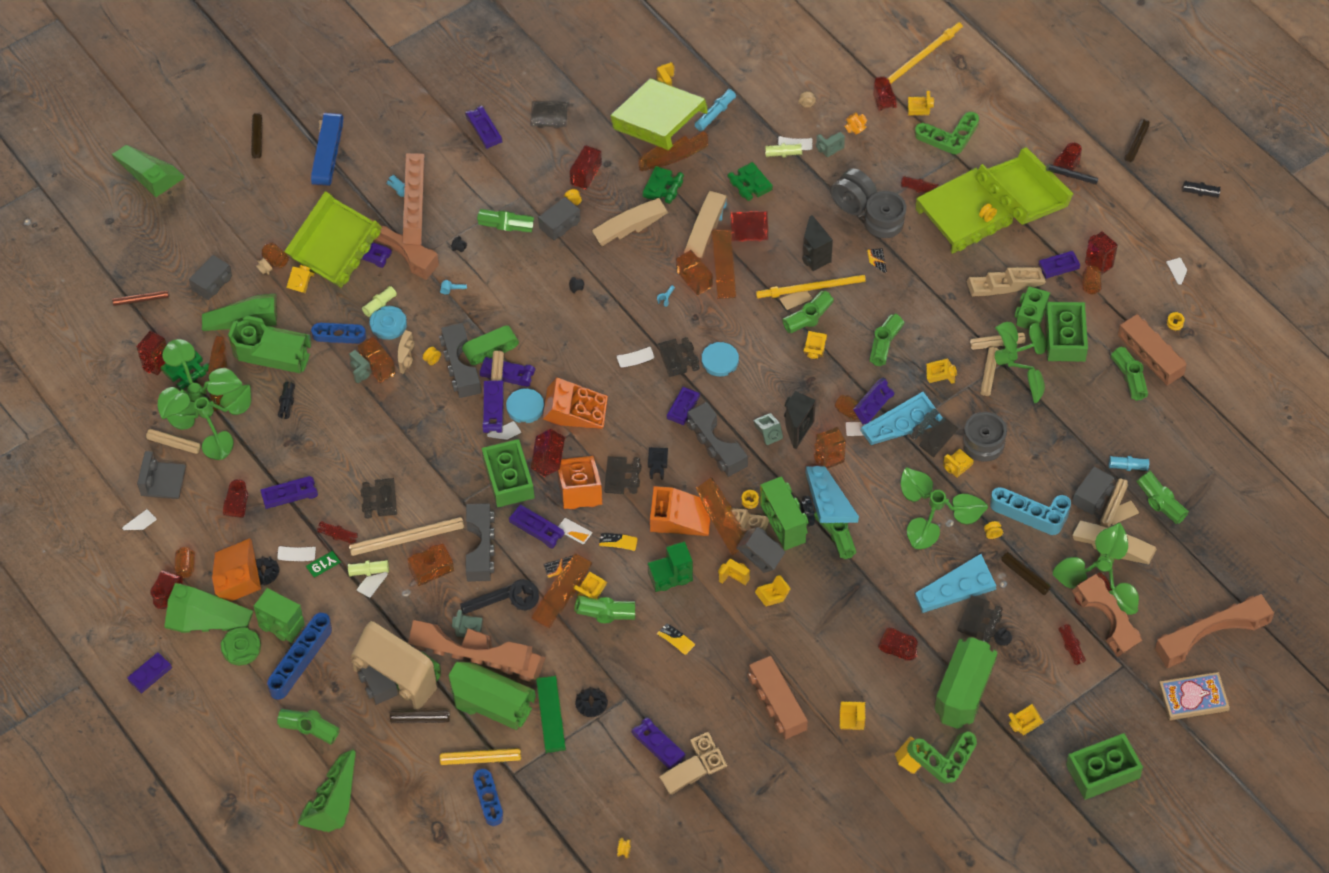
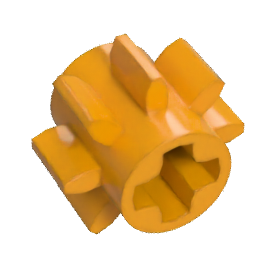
[845,112,867,135]

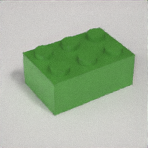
[1045,302,1088,362]
[482,439,535,508]
[760,476,808,551]
[1066,733,1143,800]

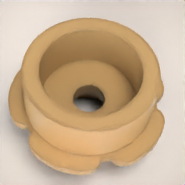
[798,92,816,108]
[256,258,273,275]

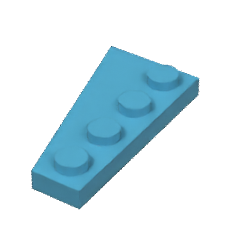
[860,392,945,445]
[805,466,859,523]
[915,554,996,613]

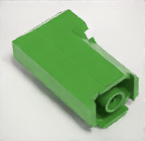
[228,316,311,373]
[935,637,998,729]
[449,662,535,730]

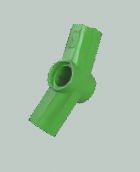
[477,209,534,232]
[782,291,834,334]
[870,314,904,366]
[1111,347,1148,401]
[1136,471,1189,524]
[814,512,856,559]
[574,596,635,623]
[277,709,340,745]

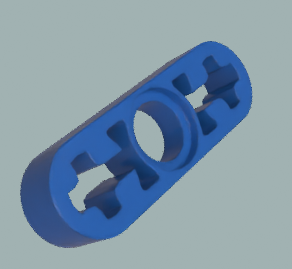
[311,323,366,344]
[473,769,503,826]

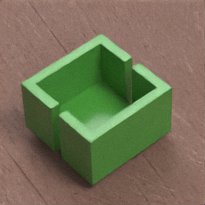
[254,588,305,643]

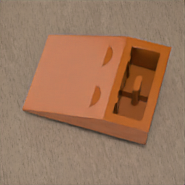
[543,377,608,429]
[650,486,712,536]

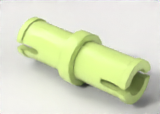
[766,143,802,158]
[362,286,397,317]
[348,560,389,577]

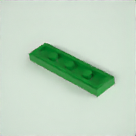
[536,676,566,753]

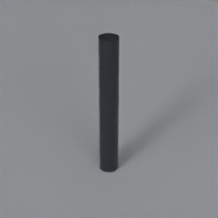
[1046,164,1098,185]

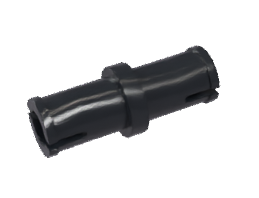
[1182,180,1221,198]
[278,382,295,419]

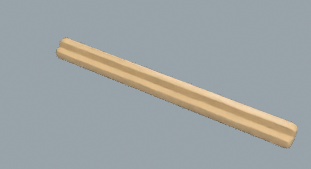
[349,517,464,556]

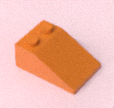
[555,456,602,509]
[212,538,261,602]

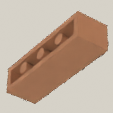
[1118,314,1187,386]
[747,656,808,739]

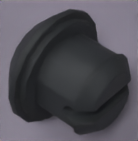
[451,236,467,252]
[569,277,584,293]
[994,628,1012,646]

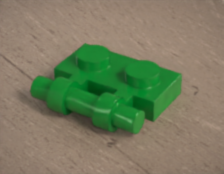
[727,162,773,201]
[642,166,684,204]
[161,351,211,390]

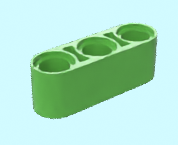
[462,326,519,365]

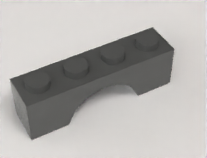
[439,323,481,398]
[686,402,748,477]
[466,504,495,582]

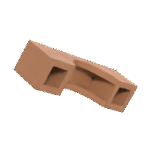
[1072,574,1142,657]
[462,629,546,682]

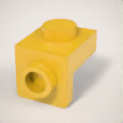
[656,62,674,86]
[908,91,934,115]
[286,265,315,293]
[803,331,827,359]
[718,559,750,585]
[574,571,607,599]
[755,575,790,607]
[1008,704,1044,735]

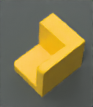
[840,702,865,730]
[895,736,927,774]

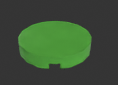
[221,627,261,666]

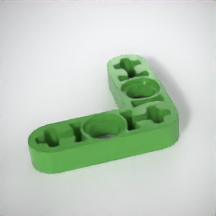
[915,112,979,154]
[907,732,977,784]

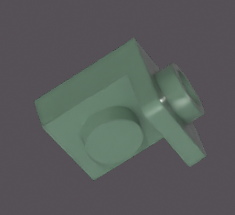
[816,132,845,158]
[349,350,372,384]
[753,413,783,445]
[452,610,483,637]

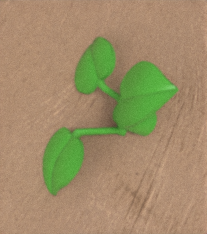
[995,322,1047,403]
[158,339,242,419]
[167,385,251,460]
[901,467,988,549]
[1053,523,1139,615]

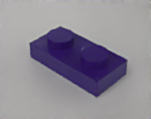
[1038,251,1080,279]
[127,652,172,694]

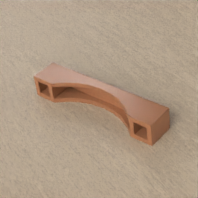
[403,153,424,245]
[358,212,439,280]
[1155,594,1274,668]
[408,620,533,673]

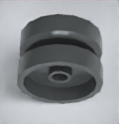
[830,168,877,215]
[864,191,906,238]
[963,412,1007,462]

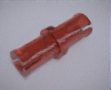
[901,176,939,193]
[317,521,358,544]
[1058,624,1086,665]

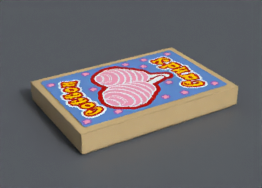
[1159,672,1230,720]

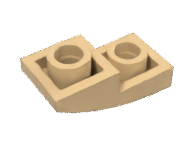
[398,330,414,374]
[723,508,769,533]
[690,732,727,775]
[660,755,708,795]

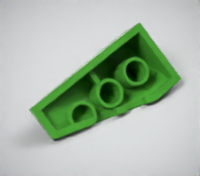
[112,145,184,197]
[202,293,277,331]
[164,583,253,633]
[298,749,356,832]

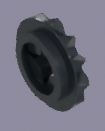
[800,496,815,527]
[255,556,279,585]
[508,579,539,611]
[575,686,608,717]

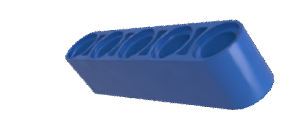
[311,113,343,186]
[267,613,332,700]

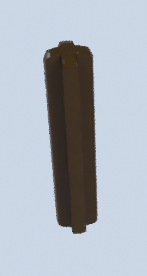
[251,113,262,159]
[1124,119,1150,162]
[1002,552,1051,595]
[390,710,450,723]

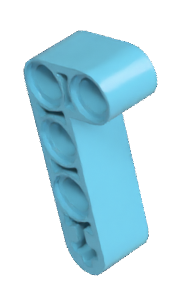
[990,487,1071,535]

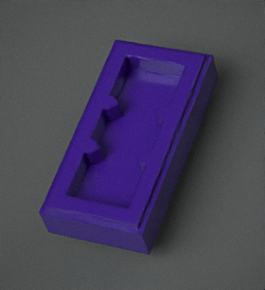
[667,387,700,425]

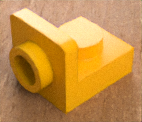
[927,358,957,384]
[943,449,974,477]

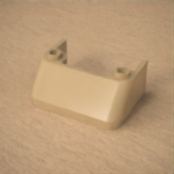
[351,621,437,711]

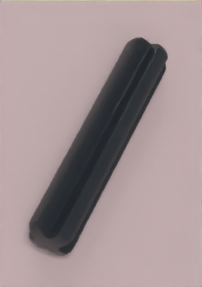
[460,584,512,614]

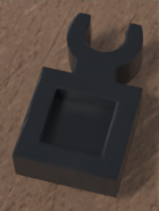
[648,447,668,480]

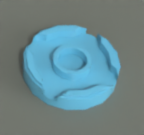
[370,306,407,340]
[702,342,739,377]
[506,389,544,423]

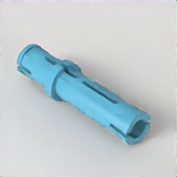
[694,89,736,132]

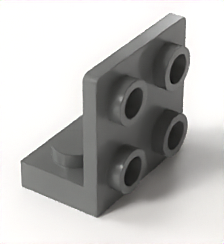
[137,451,186,499]

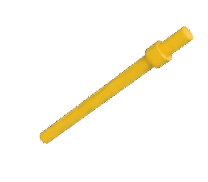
[885,22,963,85]
[756,275,866,299]

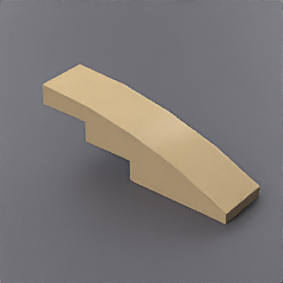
[684,191,727,260]
[592,198,668,246]
[967,267,1046,296]
[1072,521,1157,564]

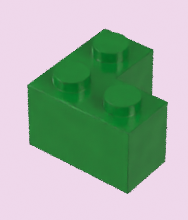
[648,542,693,592]

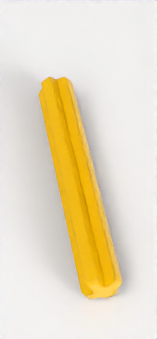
[440,748,521,765]

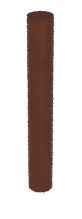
[112,290,169,306]

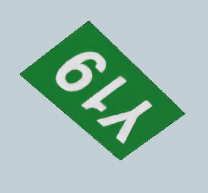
[306,551,341,578]

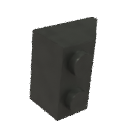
[802,215,833,271]
[784,391,816,449]

